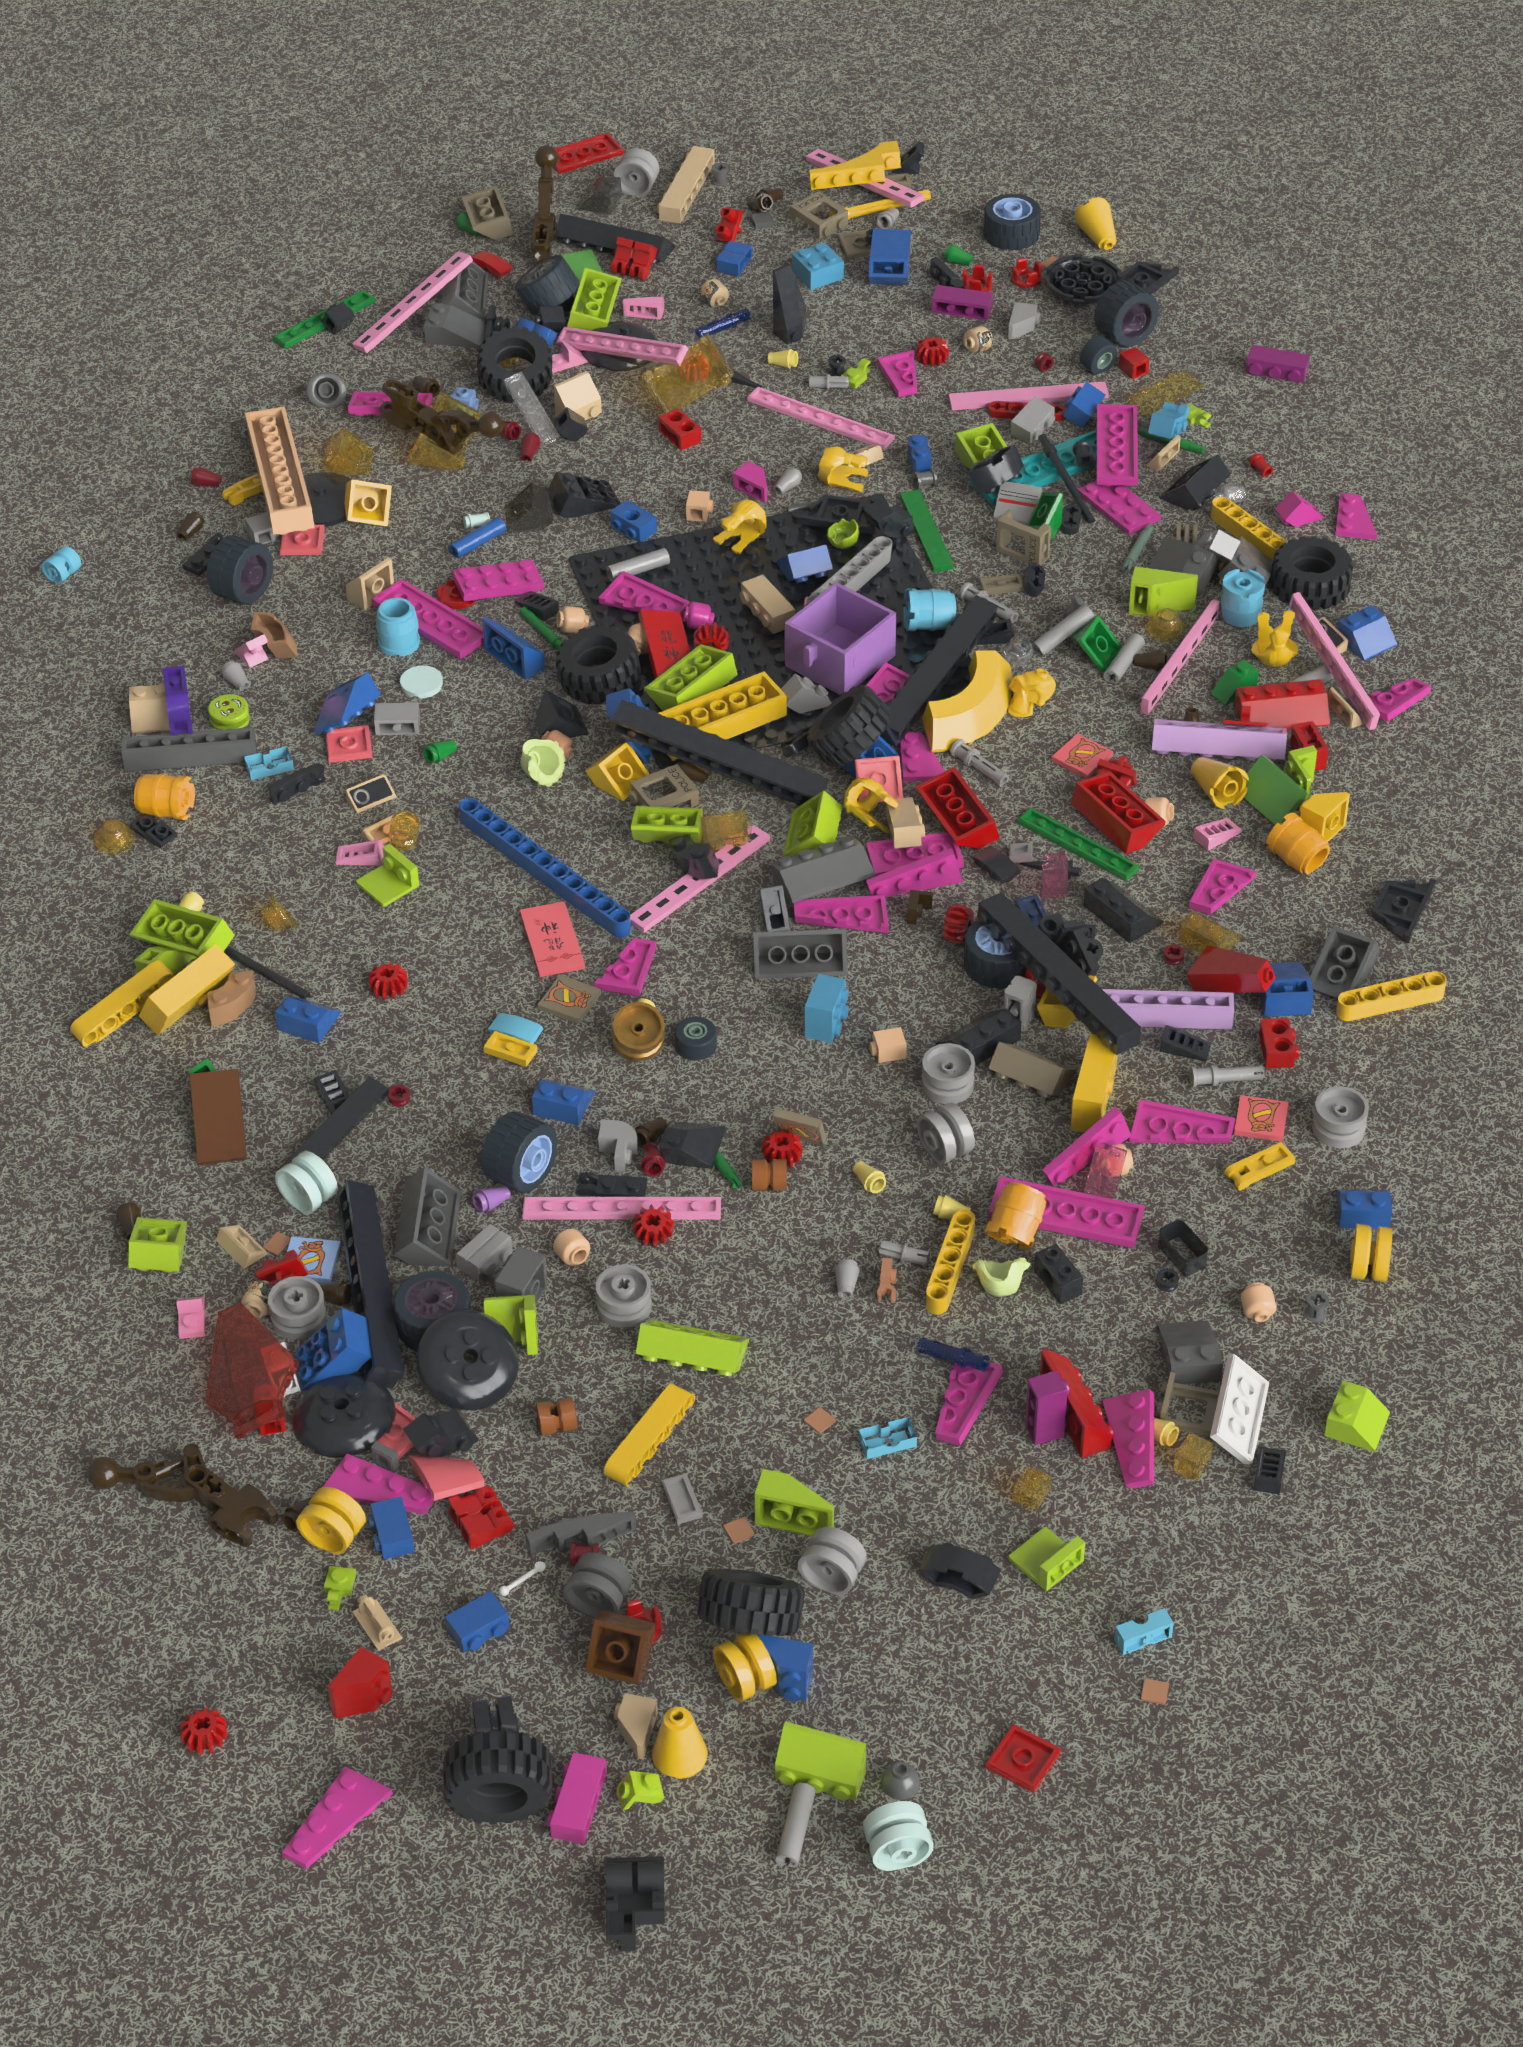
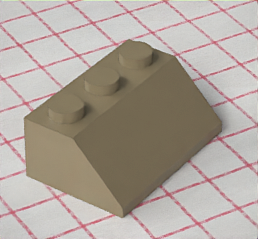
[461,186,514,240]
[989,1042,1077,1098]

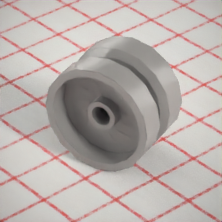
[613,148,659,196]
[922,1043,975,1104]
[1312,1086,1369,1148]
[917,1102,975,1165]
[596,1264,652,1328]
[268,1276,326,1340]
[798,1527,867,1595]

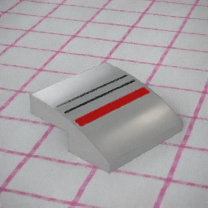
[993,481,1042,524]

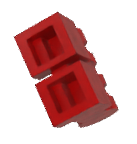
[611,237,657,281]
[448,1486,514,1550]

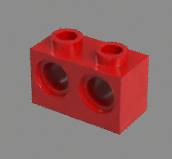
[658,408,702,451]
[1290,721,1329,771]
[1259,1018,1299,1068]

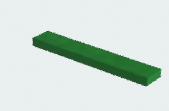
[273,290,376,349]
[900,490,954,572]
[1017,807,1140,881]

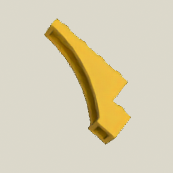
[809,141,901,190]

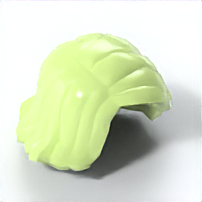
[520,739,565,787]
[972,1258,1031,1297]

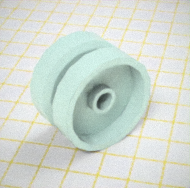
[275,1151,338,1215]
[863,1801,933,1871]

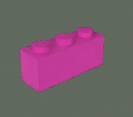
[547,1752,607,1844]

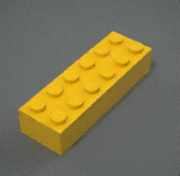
[658,671,787,761]

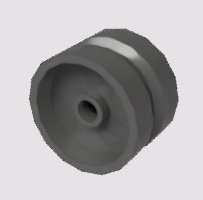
[563,1552,632,1618]

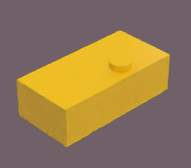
[139,944,235,1035]
[1071,1032,1118,1132]

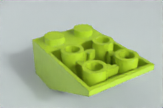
[1129,566,1198,616]

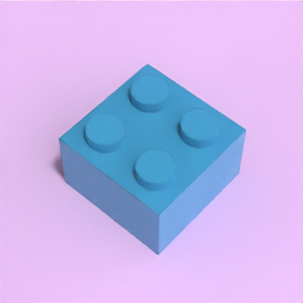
[792,242,844,290]
[805,974,849,1043]

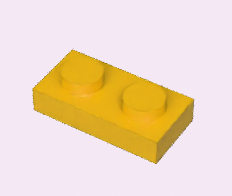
[484,1031,537,1067]

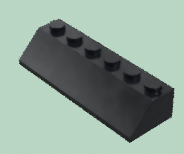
[555,213,676,264]

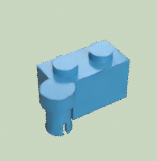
[1148,401,1190,439]

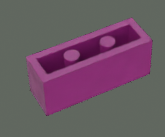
[931,285,993,321]
[1246,345,1310,383]
[1025,1370,1070,1446]

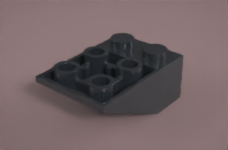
[547,472,621,518]

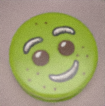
[208,694,250,730]

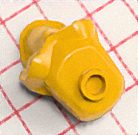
[1008,668,1056,717]

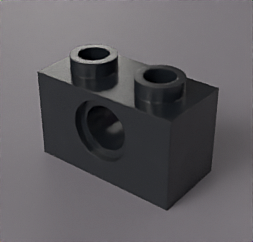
[1034,1244,1083,1304]

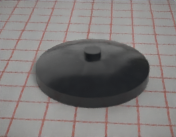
[303,472,352,527]

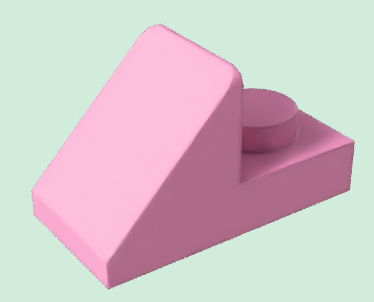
[552,341,587,373]
[234,635,268,668]
[176,1296,205,1339]

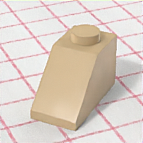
[614,1693,658,1760]

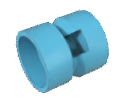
[42,546,81,584]

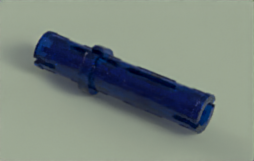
[695,308,751,340]
[918,1337,990,1372]

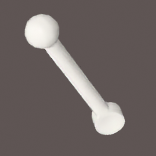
[499,1561,545,1596]

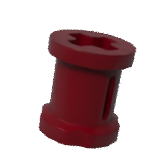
[570,1542,599,1566]

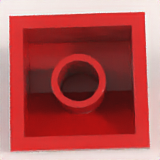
[328,1647,393,1718]

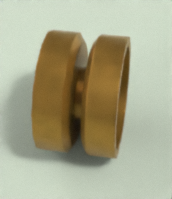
[612,1002,665,1062]

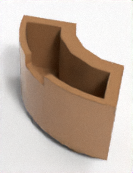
[251,612,297,658]
[208,970,256,1027]

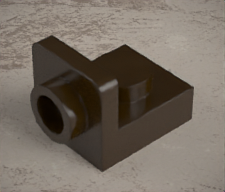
[907,890,933,925]

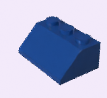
[482,617,545,680]

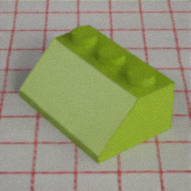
[783,790,843,857]
[631,806,703,843]
[775,1721,866,1801]

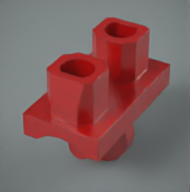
[715,208,743,242]
[1097,755,1138,789]
[256,1250,308,1286]

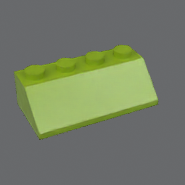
[567,268,622,331]
[645,644,738,711]
[130,899,235,957]
[636,1320,750,1376]

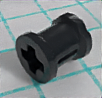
[828,355,846,376]
[1072,440,1094,467]

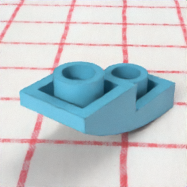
[488,1013,543,1044]

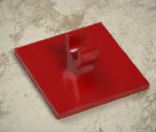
[1223,706,1268,727]

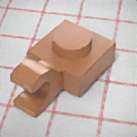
[877,1258,897,1303]

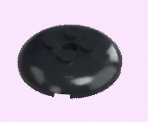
[1045,254,1122,305]
[582,321,658,371]
[417,1310,519,1411]
[292,1373,396,1457]

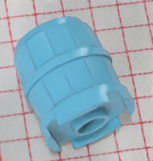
[1221,569,1265,627]
[903,588,956,631]
[376,598,420,656]

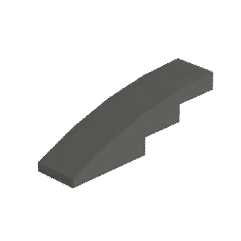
[525,1512,636,1556]

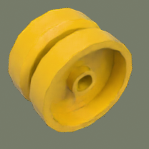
[1350,1224,1393,1282]
[296,1487,366,1555]
[713,1632,777,1702]

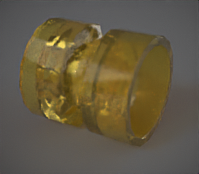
[388,811,420,851]

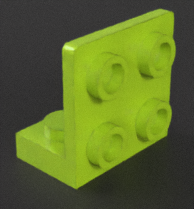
[1286,745,1317,806]
[356,843,419,907]
[484,1295,538,1355]
[1009,1527,1085,1591]

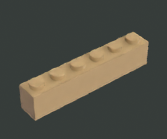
[657,146,715,224]

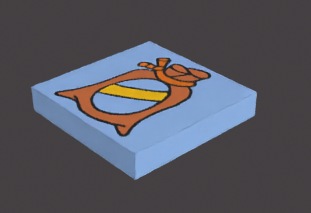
[287,1236,341,1283]

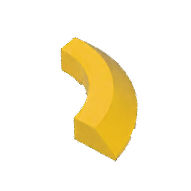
[922,651,1012,752]

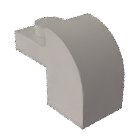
[598,1119,638,1172]

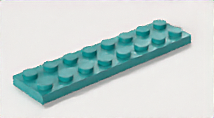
[970,429,1097,506]

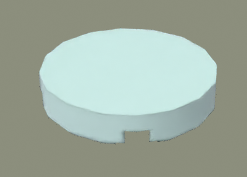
[400,666,443,698]

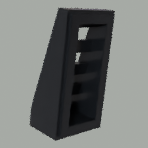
[515,591,559,622]
[976,619,1016,645]
[1160,1025,1212,1062]
[314,1070,349,1115]
[1253,1447,1286,1495]

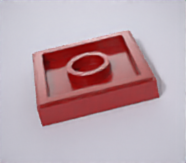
[985,1724,1062,1793]

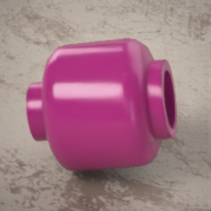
[682,601,714,630]

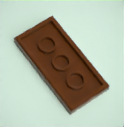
[190,1069,247,1165]

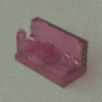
[1041,850,1068,900]
[1084,1143,1128,1198]

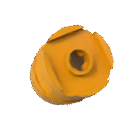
[134,774,195,820]
[1266,813,1330,874]
[984,1182,1046,1250]

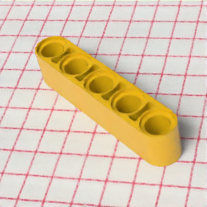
[1211,497,1287,560]
[70,960,175,1048]
[1336,971,1447,1021]
[926,1209,975,1315]
[604,1383,695,1487]

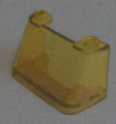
[640,333,734,414]
[405,391,483,471]

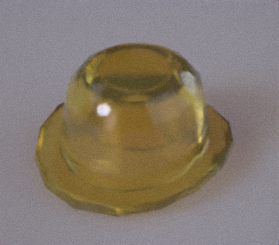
[1147,608,1186,643]
[94,818,135,855]
[261,892,298,931]

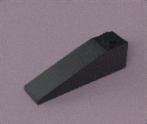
[772,264,806,345]

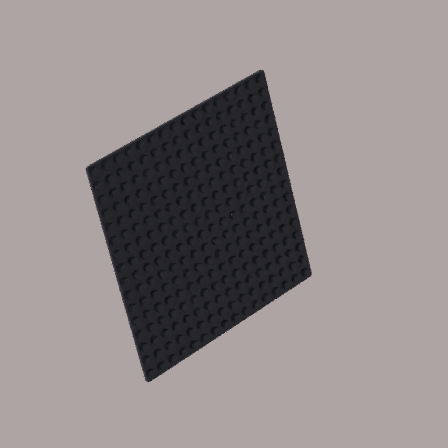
[569,494,971,769]

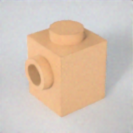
[686,490,714,522]
[870,1027,907,1063]

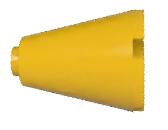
[1074,197,1116,250]
[1191,757,1249,809]
[652,1707,708,1779]

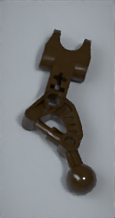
[532,145,559,265]
[379,380,504,458]
[87,1443,279,1548]

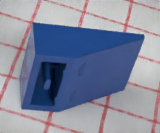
[869,229,911,285]
[314,672,381,735]
[606,688,652,764]
[1259,962,1314,1017]
[296,1308,372,1391]

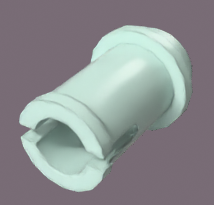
[463,512,490,530]

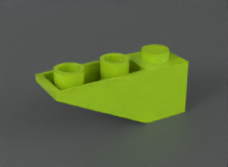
[134,946,197,974]

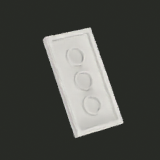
[1210,1354,1269,1465]

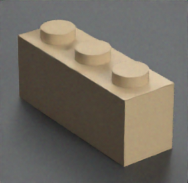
[740,575,795,634]
[886,797,925,848]

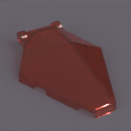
[205,1302,299,1440]

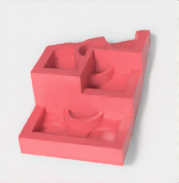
[408,1455,484,1501]

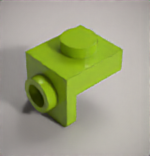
[617,1771,664,1810]

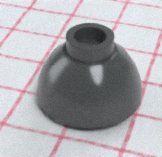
[881,1762,920,1800]

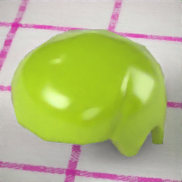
[827,518,859,549]

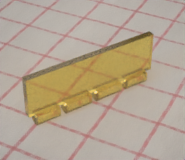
[1127,370,1205,416]

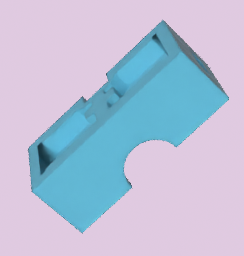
[244,746,294,780]
[859,1417,917,1459]
[1114,1608,1173,1655]

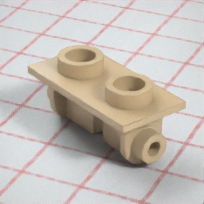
[352,1595,402,1651]

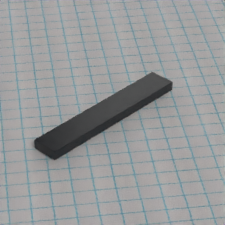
[278,1076,389,1170]

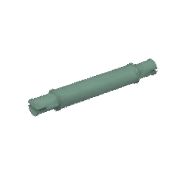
[1121,524,1154,573]

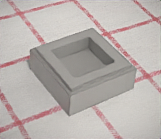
[1009,842,1033,863]

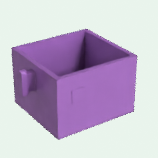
[785,582,896,695]

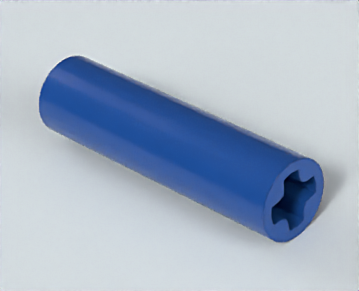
[448,517,506,559]

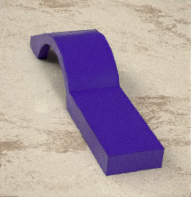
[162,666,193,735]

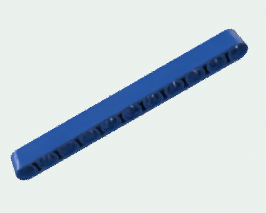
[459,798,631,938]

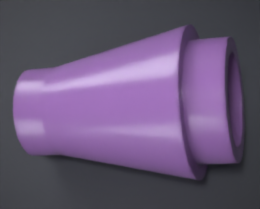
[472,1185,511,1213]

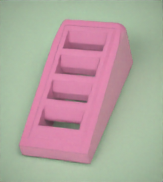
[623,297,664,319]
[1193,818,1242,851]
[335,840,384,866]

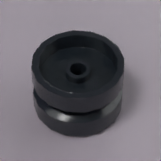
[472,1695,519,1733]

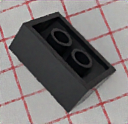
[1159,454,1231,510]
[1083,878,1164,943]
[936,1008,1022,1066]

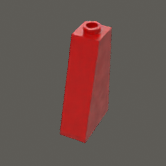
[1186,946,1276,993]

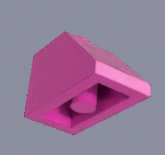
[733,461,767,503]
[1275,491,1325,527]

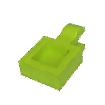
[841,358,871,388]
[1187,404,1211,428]
[324,1566,356,1611]

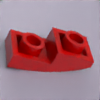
[471,251,513,279]

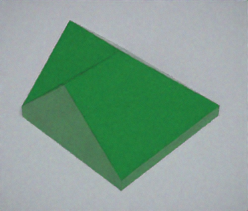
[1027,492,1063,540]
[1072,615,1122,672]

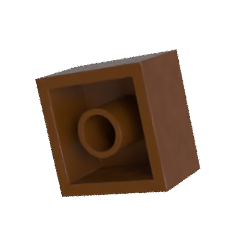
[585,1610,656,1685]

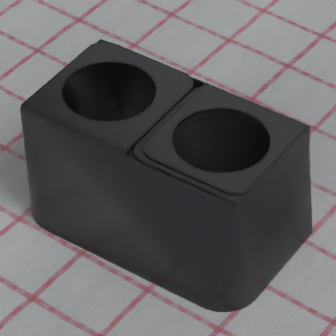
[1158,1220,1208,1278]

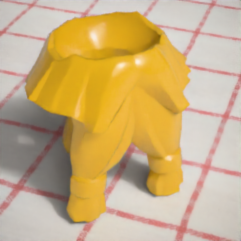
[817,446,868,493]
[713,499,766,554]
[1251,610,1299,667]
[844,778,898,833]

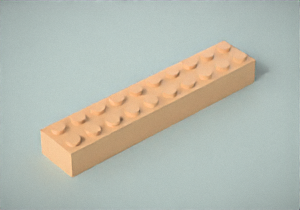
[245,406,314,535]

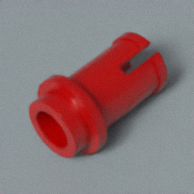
[1249,453,1273,477]

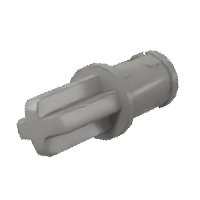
[809,374,849,390]
[879,1241,930,1267]

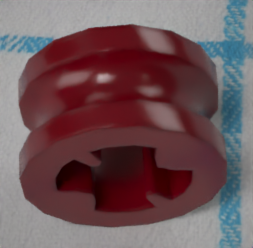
[1034,352,1054,372]
[1163,944,1185,965]
[388,1085,410,1107]

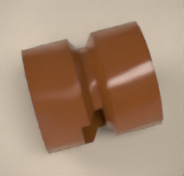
[752,1159,787,1191]
[536,1397,578,1436]

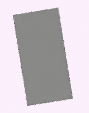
[661,1473,703,1524]

